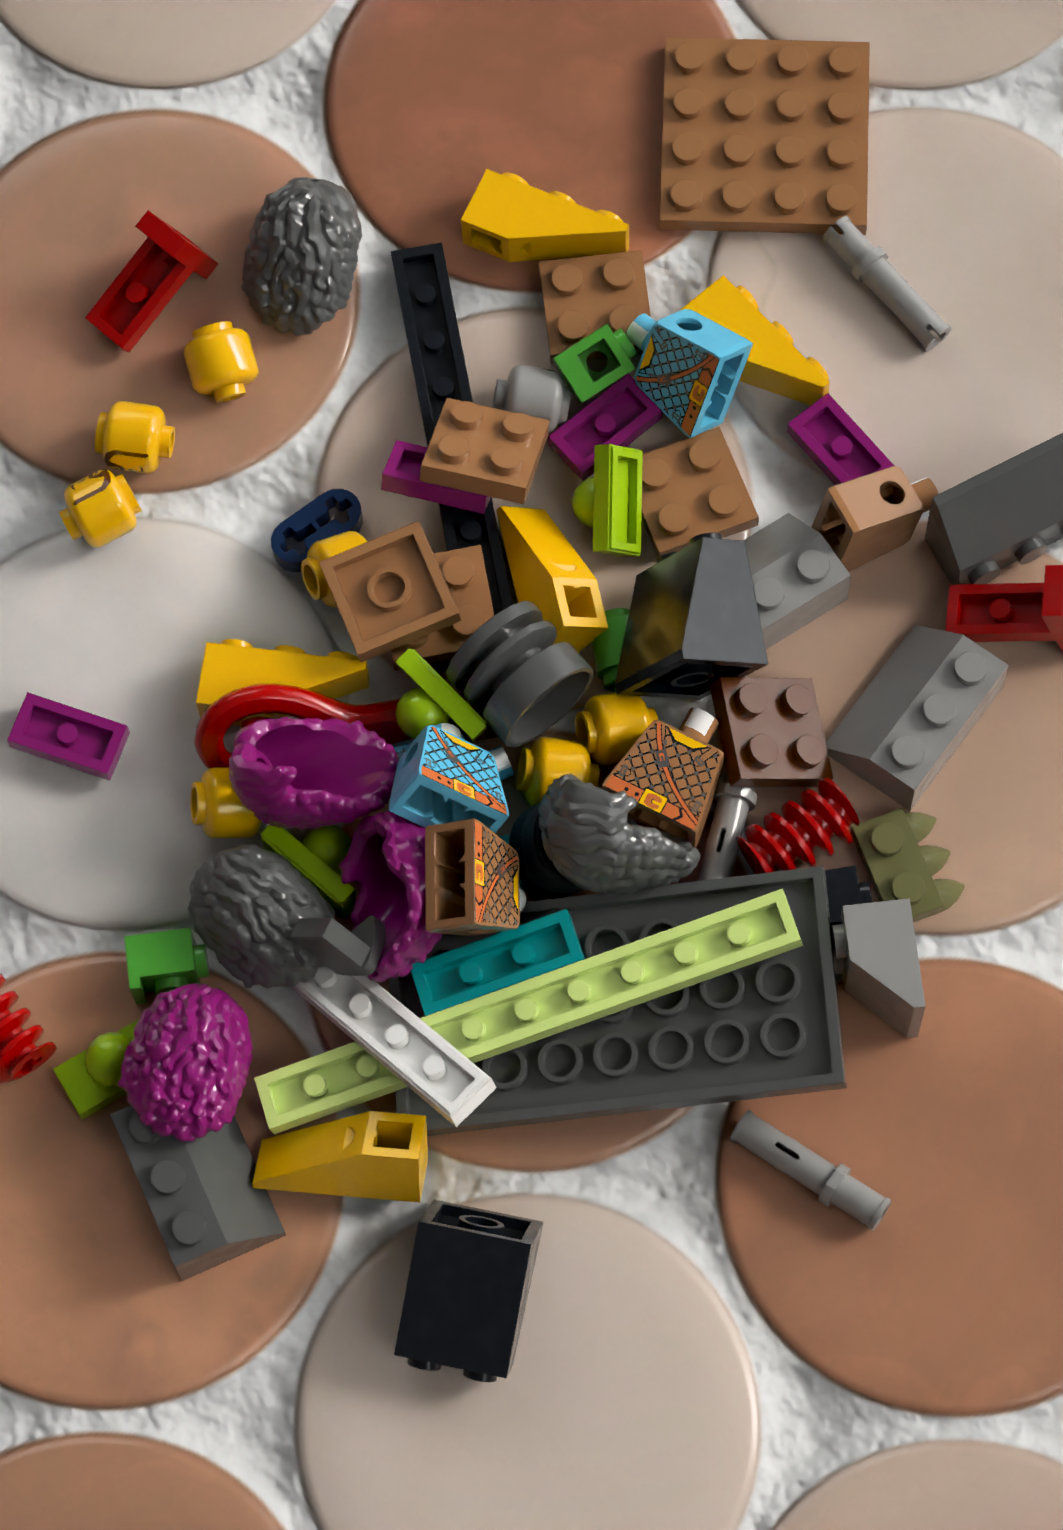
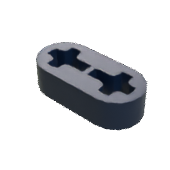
[271,488,363,573]

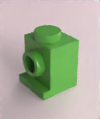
[551,324,637,404]
[124,928,210,1004]

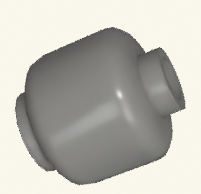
[492,364,572,438]

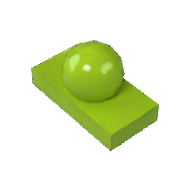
[571,444,643,557]
[395,648,487,742]
[261,825,356,919]
[53,1018,140,1120]

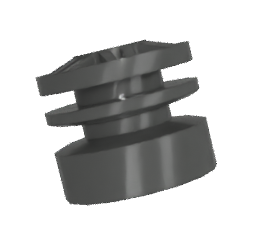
[446,601,594,748]

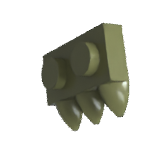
[851,808,965,922]

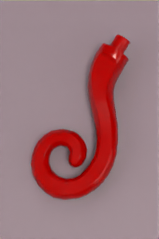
[194,683,412,768]

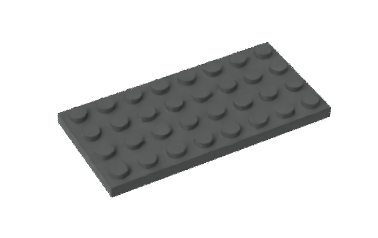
[388,866,847,1136]

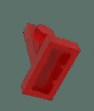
[85,210,219,353]
[945,565,1063,652]

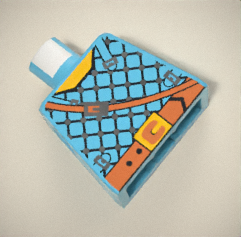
[626,309,753,438]
[389,723,509,833]

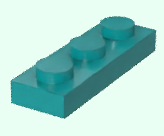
[411,909,585,1016]

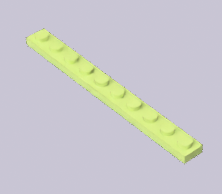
[254,888,803,1134]

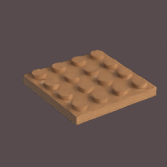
[659,37,870,235]

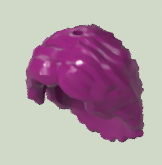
[229,717,399,830]
[338,810,442,982]
[117,983,253,1142]

